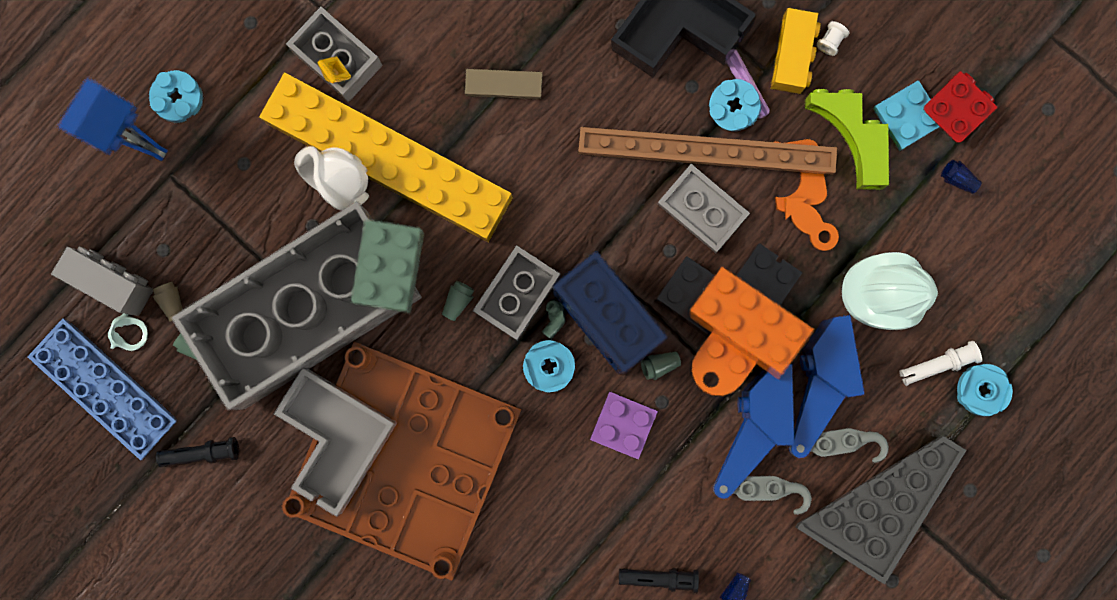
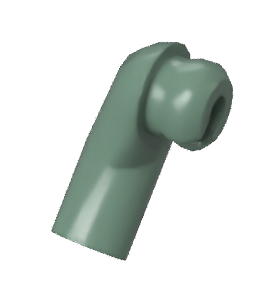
[542,300,566,340]

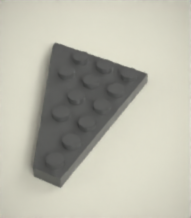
[795,436,966,584]

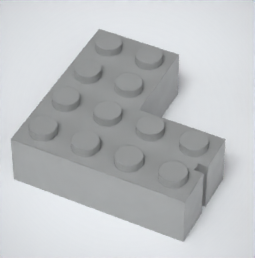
[274,368,397,516]

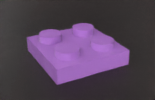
[590,392,658,460]

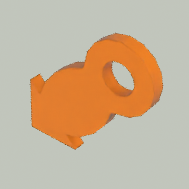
[785,198,839,251]

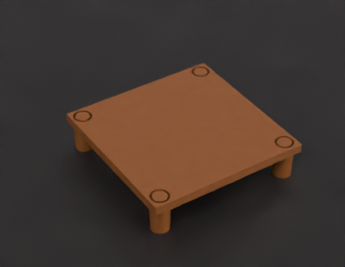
[282,342,522,581]

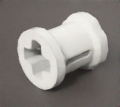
[817,21,849,56]

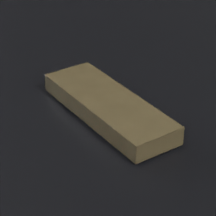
[465,69,542,99]

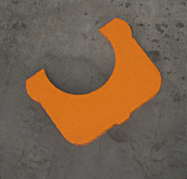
[775,139,827,212]

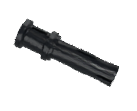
[156,437,239,468]
[619,568,699,593]

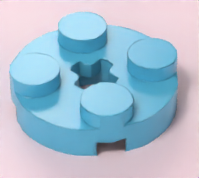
[149,71,203,123]
[709,79,762,131]
[523,340,575,392]
[957,364,1013,416]

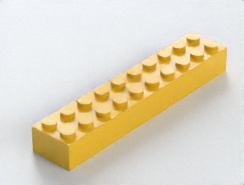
[259,72,512,242]

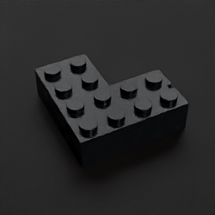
[611,0,756,78]
[655,243,802,338]

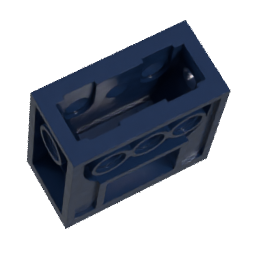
[553,251,667,375]

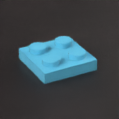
[873,80,939,151]

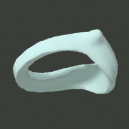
[108,313,148,351]

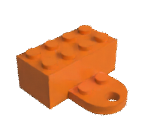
[690,267,814,396]

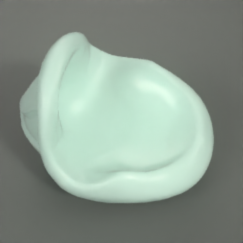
[842,252,938,330]

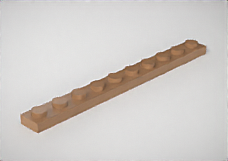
[578,127,837,175]

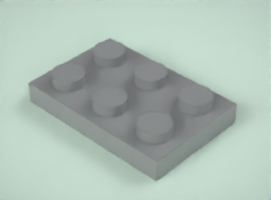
[657,164,750,253]

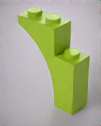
[805,89,889,190]

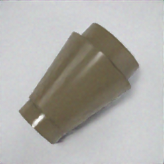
[152,282,183,322]

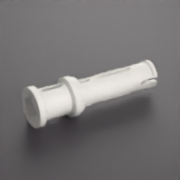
[900,340,982,386]

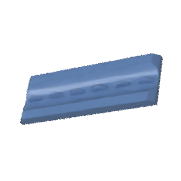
[28,318,177,460]

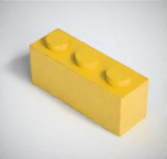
[771,8,820,94]

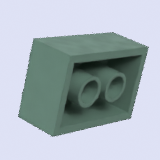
[351,220,424,313]

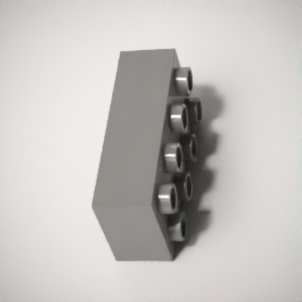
[172,202,422,410]

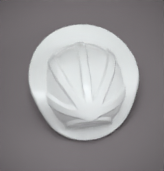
[294,146,369,211]

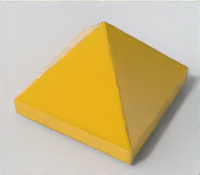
[317,56,351,83]

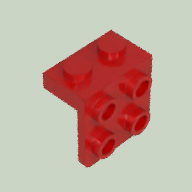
[923,71,998,143]

